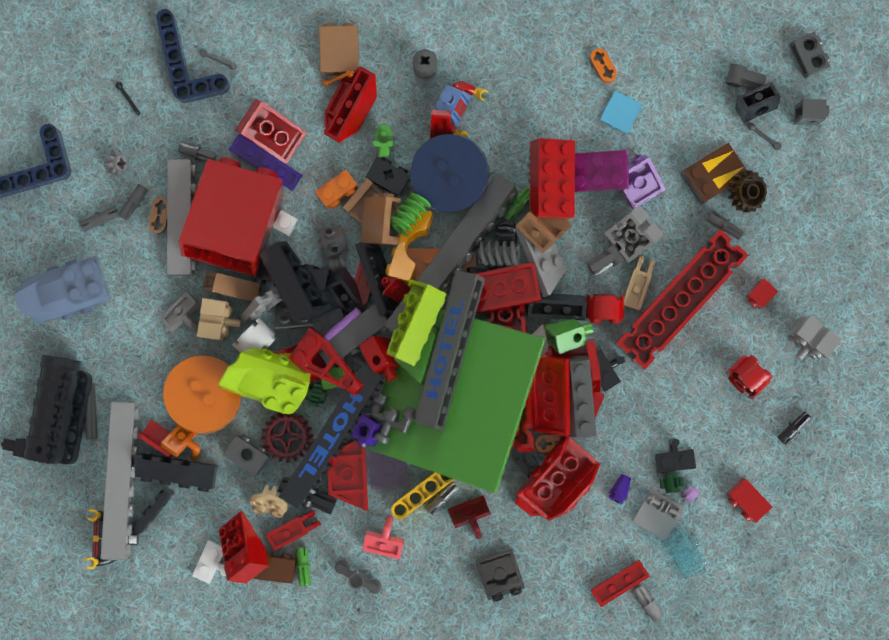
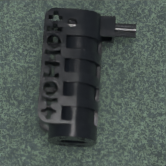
[1,354,92,465]

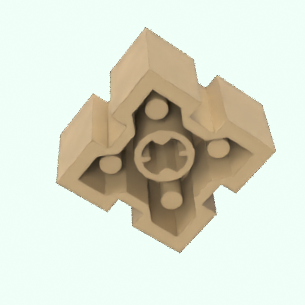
[197,298,241,341]

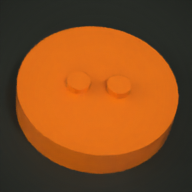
[163,355,242,434]

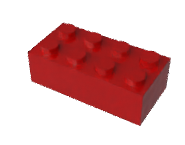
[530,138,575,220]

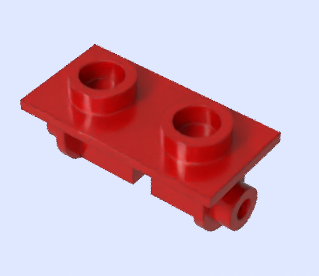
[381,277,411,304]

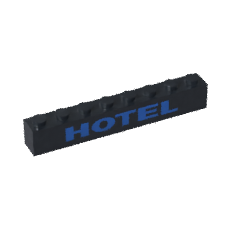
[279,364,384,509]

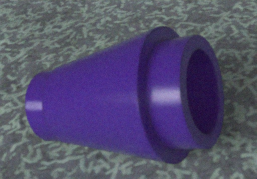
[608,474,631,504]

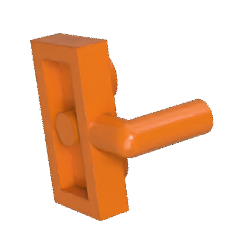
[161,426,200,461]

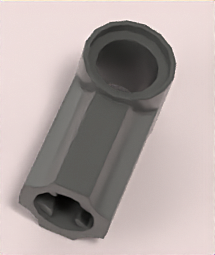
[725,64,767,90]
[587,243,626,277]

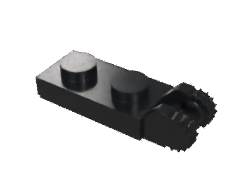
[132,488,174,535]

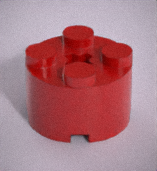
[586,294,624,323]
[725,355,772,399]

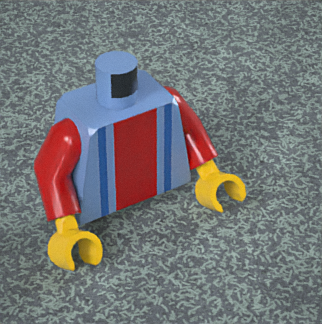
[435,81,488,136]

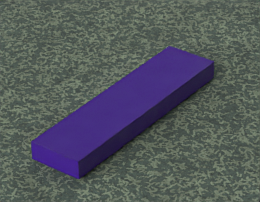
[228,134,303,192]

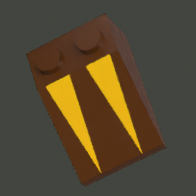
[681,143,746,205]

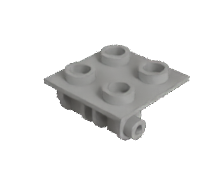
[632,489,685,541]

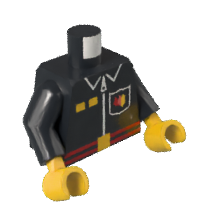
[84,508,139,569]

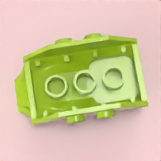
[218,347,310,414]

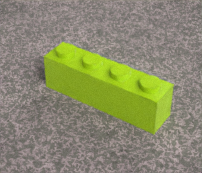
[386,279,446,366]

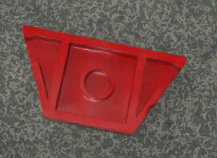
[328,439,369,511]

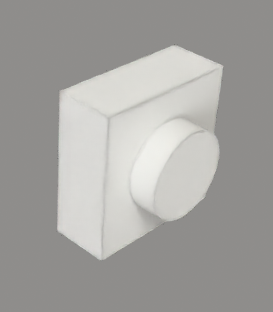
[273,210,298,237]

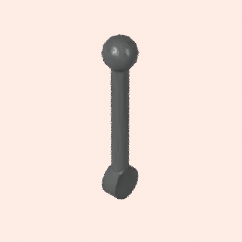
[200,49,236,70]
[748,123,782,150]

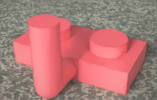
[362,516,404,560]

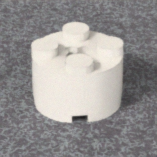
[232,318,276,353]

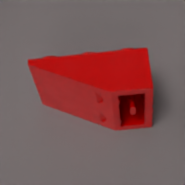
[219,511,269,584]

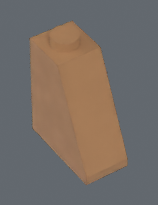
[202,272,261,302]

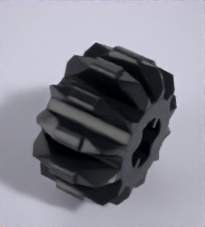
[495,220,518,246]

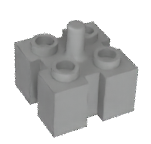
[605,205,664,263]
[789,315,842,360]

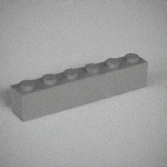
[167,159,197,276]

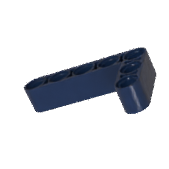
[156,9,230,103]
[0,124,72,198]

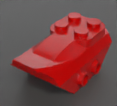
[515,436,600,521]

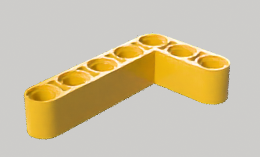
[391,472,454,519]

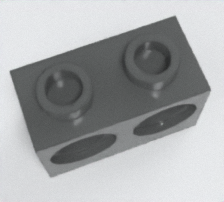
[790,31,830,79]

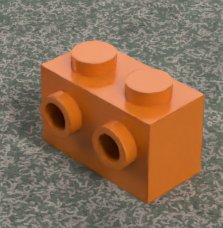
[315,170,358,210]

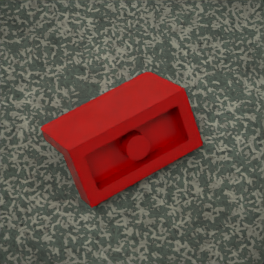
[138,420,173,458]

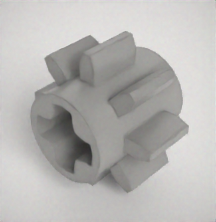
[103,152,128,175]

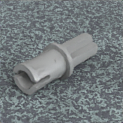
[634,585,664,622]

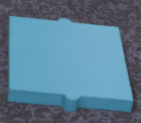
[600,91,642,134]

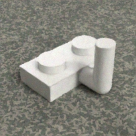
[192,540,226,584]

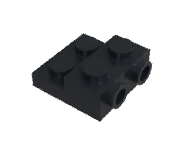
[476,549,525,602]

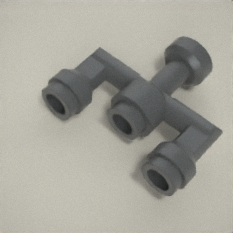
[370,393,416,444]
[335,560,382,594]

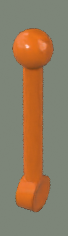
[322,69,354,86]

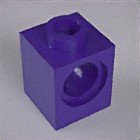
[351,415,383,447]

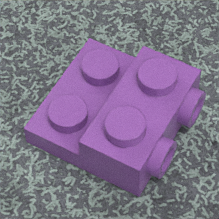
[621,154,666,209]

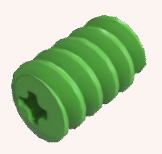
[390,193,431,237]

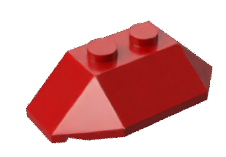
[324,66,377,143]

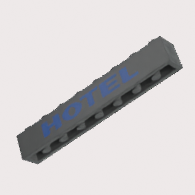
[414,270,485,431]

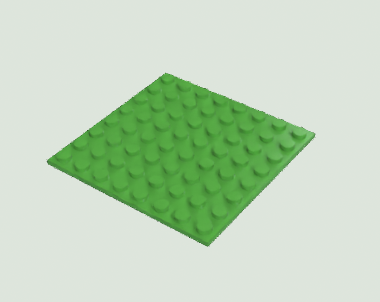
[363,309,545,493]

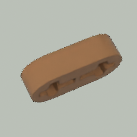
[149,197,167,234]

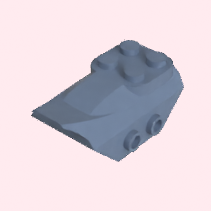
[14,255,111,323]

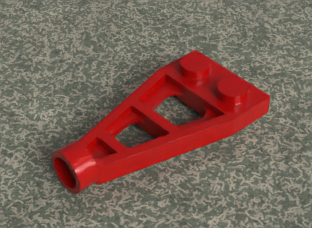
[289,327,364,396]

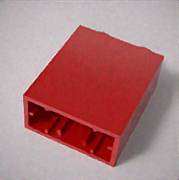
[179,157,283,277]

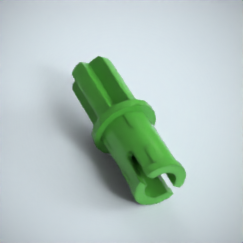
[503,188,530,221]
[295,547,311,586]

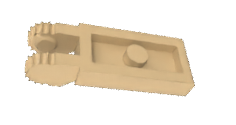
[624,255,655,311]

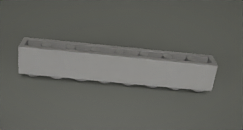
[101,402,140,560]

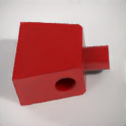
[359,336,401,382]

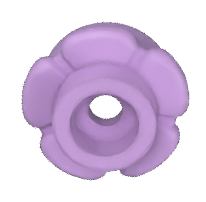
[683,486,700,503]

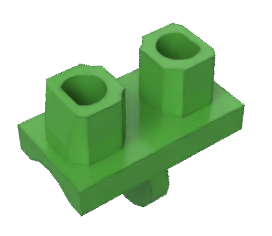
[373,124,394,157]

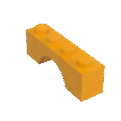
[385,210,433,288]

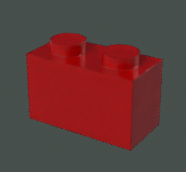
[726,478,773,523]

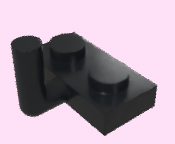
[597,349,625,392]
[655,438,696,473]

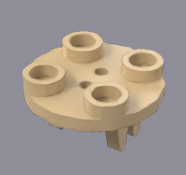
[249,485,288,518]

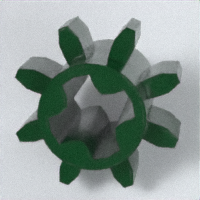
[305,383,328,407]
[659,472,684,493]

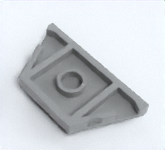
[515,228,566,297]
[237,288,282,327]

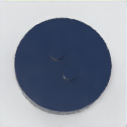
[411,134,489,212]

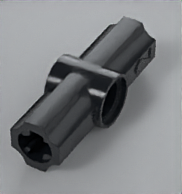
[277,476,337,514]

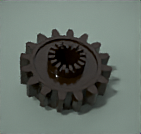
[727,170,767,212]

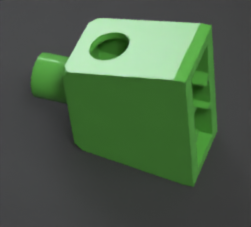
[544,319,593,354]

